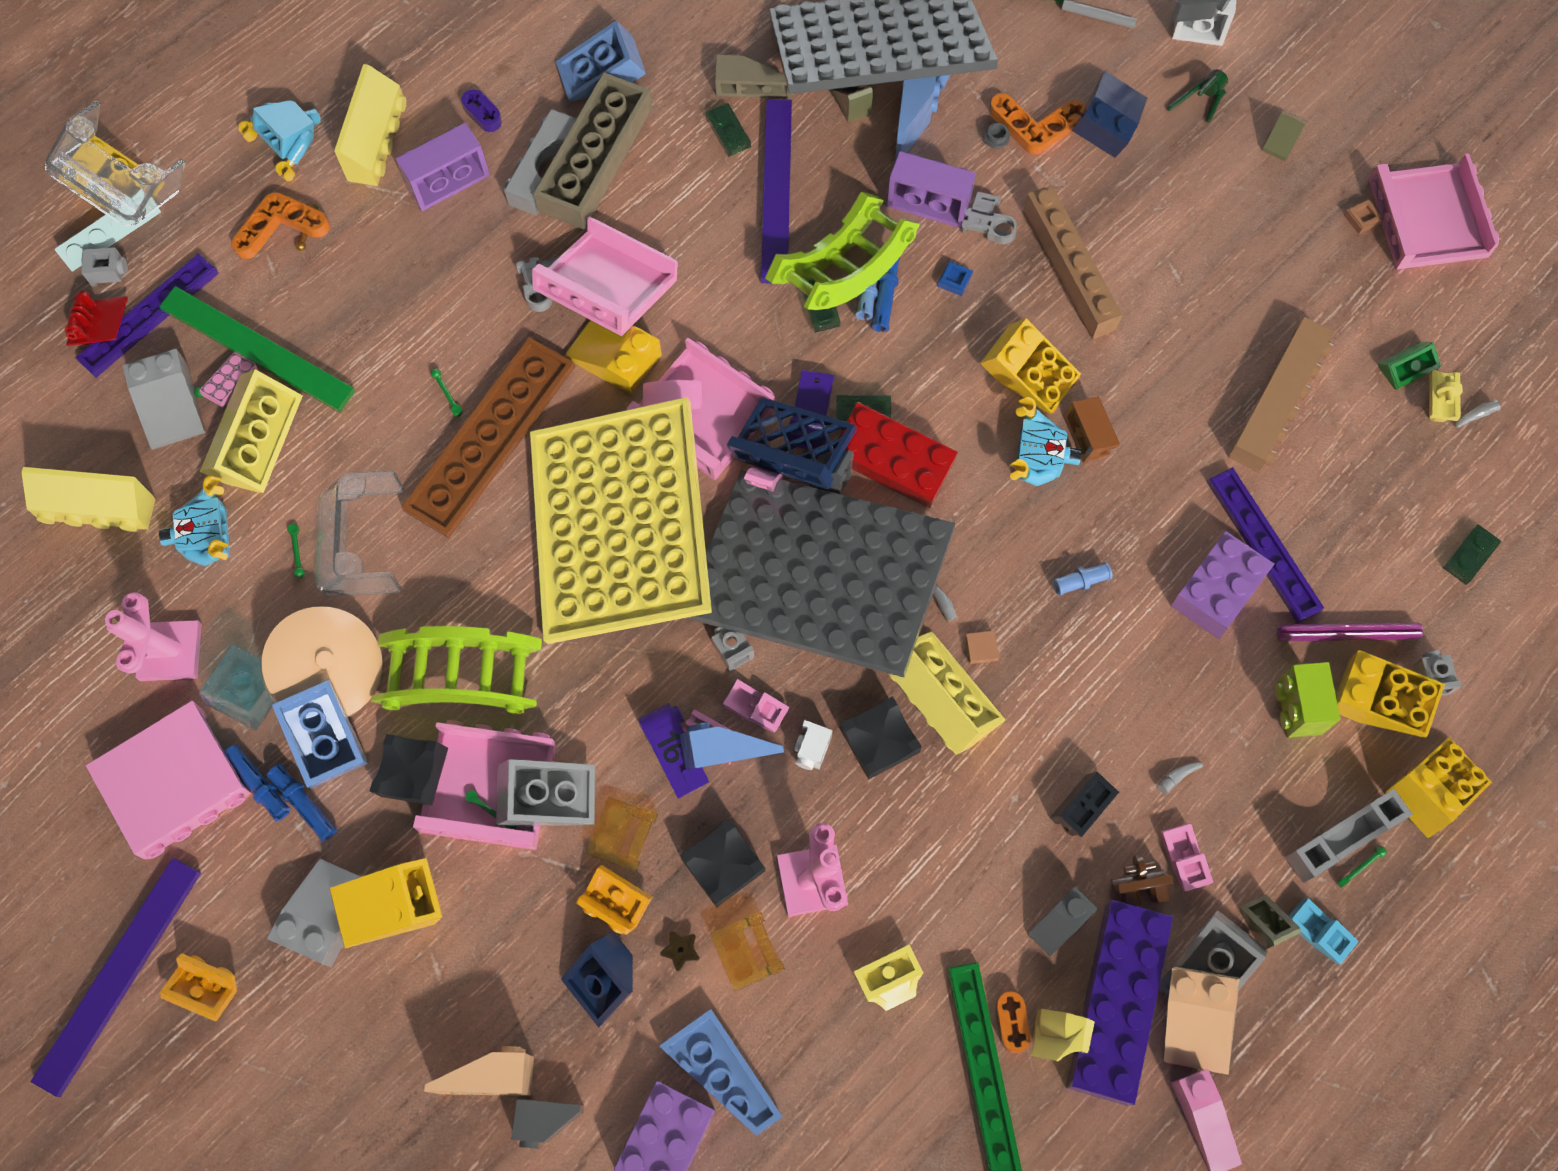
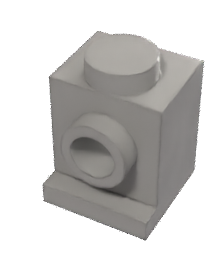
[81,247,128,287]
[711,627,754,672]
[1414,650,1462,695]

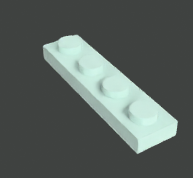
[54,189,161,272]

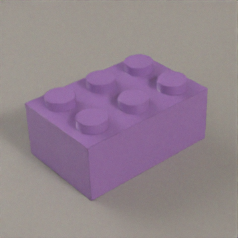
[396,123,490,211]
[887,151,976,228]
[1171,531,1274,639]
[614,1081,716,1171]

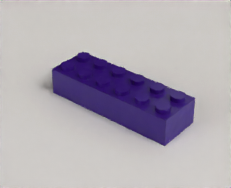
[1066,900,1173,1106]

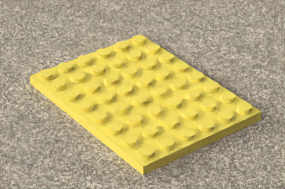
[530,397,712,644]

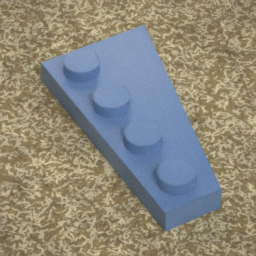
[659,1009,782,1136]

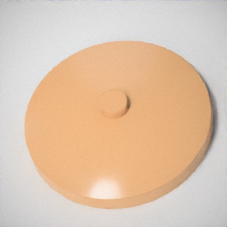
[261,606,383,717]

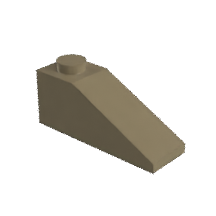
[715,54,792,98]

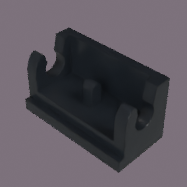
[1050,772,1119,837]

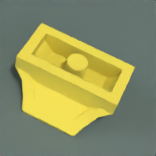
[853,945,923,1011]
[1031,1009,1094,1061]

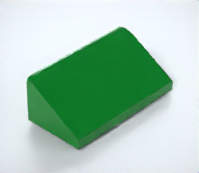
[1378,342,1442,389]

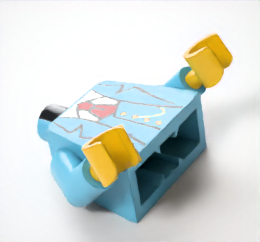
[238,100,321,182]
[1009,397,1082,486]
[159,476,230,566]

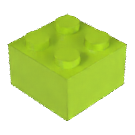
[1275,662,1341,738]

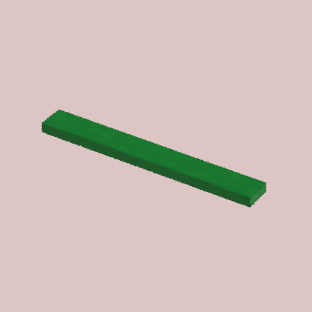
[159,286,355,413]
[947,962,1022,1171]

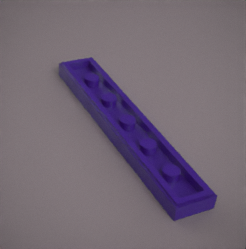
[75,253,219,378]
[1207,467,1324,623]

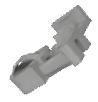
[962,192,1017,244]
[516,256,560,312]

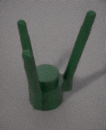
[1167,69,1228,123]

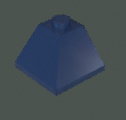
[561,931,633,1028]

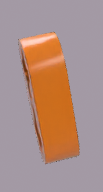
[996,992,1031,1053]

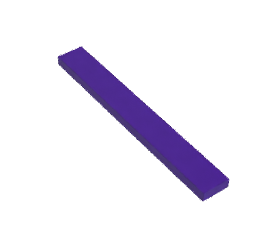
[761,99,792,283]
[30,858,201,1097]

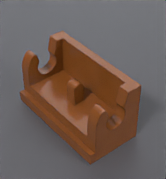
[1063,396,1120,463]

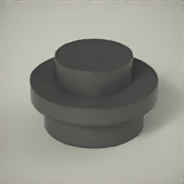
[984,123,1010,149]

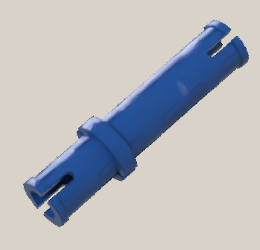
[872,257,900,332]
[224,745,291,822]
[266,764,337,842]

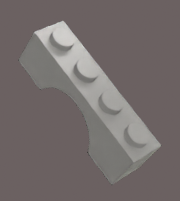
[504,109,576,216]
[1285,789,1413,883]

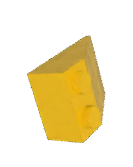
[564,320,662,396]

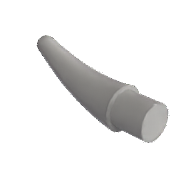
[1455,400,1501,428]
[933,585,958,622]
[1158,762,1203,794]

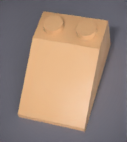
[1164,967,1240,1074]
[424,1046,534,1096]

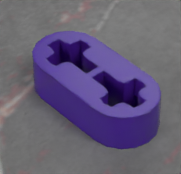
[461,89,502,132]

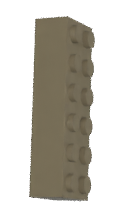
[533,72,653,230]

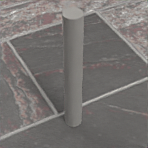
[1061,0,1137,29]

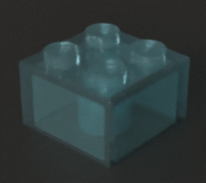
[199,644,275,731]

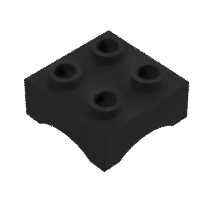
[840,696,922,780]
[369,734,448,805]
[680,819,765,908]

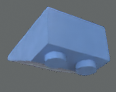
[556,20,646,102]
[895,76,941,162]
[272,680,369,788]
[680,722,784,769]

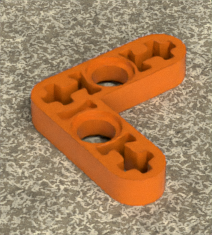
[989,93,1085,154]
[231,192,330,259]

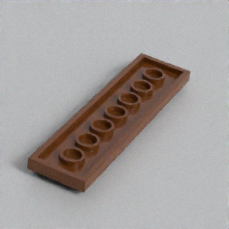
[401,337,575,539]

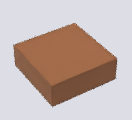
[1344,199,1383,234]
[965,631,999,664]

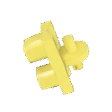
[1429,370,1463,422]

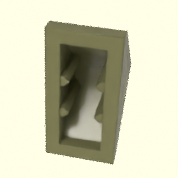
[833,85,873,122]
[1262,110,1308,161]
[1240,894,1301,949]

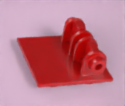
[64,291,128,346]

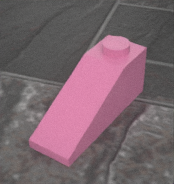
[1170,1069,1242,1171]

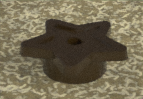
[660,931,700,971]

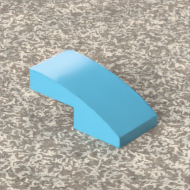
[1289,898,1359,964]

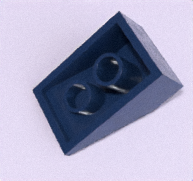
[1072,71,1147,158]

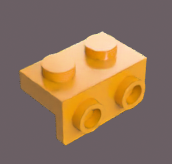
[576,865,652,935]
[160,953,237,1022]

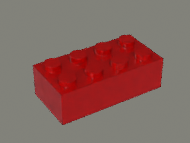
[834,402,958,508]

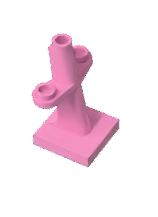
[105,593,202,681]
[777,823,848,917]

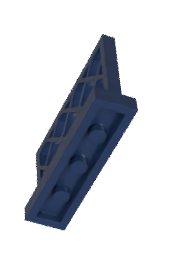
[727,397,857,490]

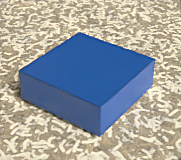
[938,261,973,296]

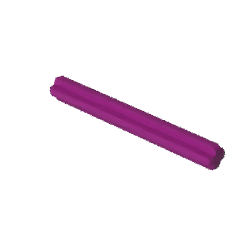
[1277,623,1423,642]

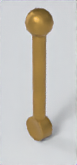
[295,204,320,252]

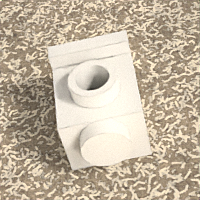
[794,720,832,770]

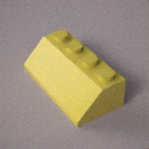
[334,64,406,186]
[200,369,302,493]
[22,467,156,532]
[888,632,1005,755]

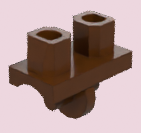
[1111,855,1174,906]

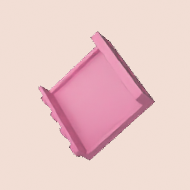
[1369,153,1499,270]
[532,217,678,336]
[626,338,775,480]
[86,701,251,860]
[413,720,557,850]

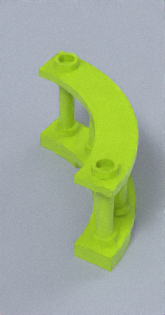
[765,192,920,310]
[371,626,542,714]

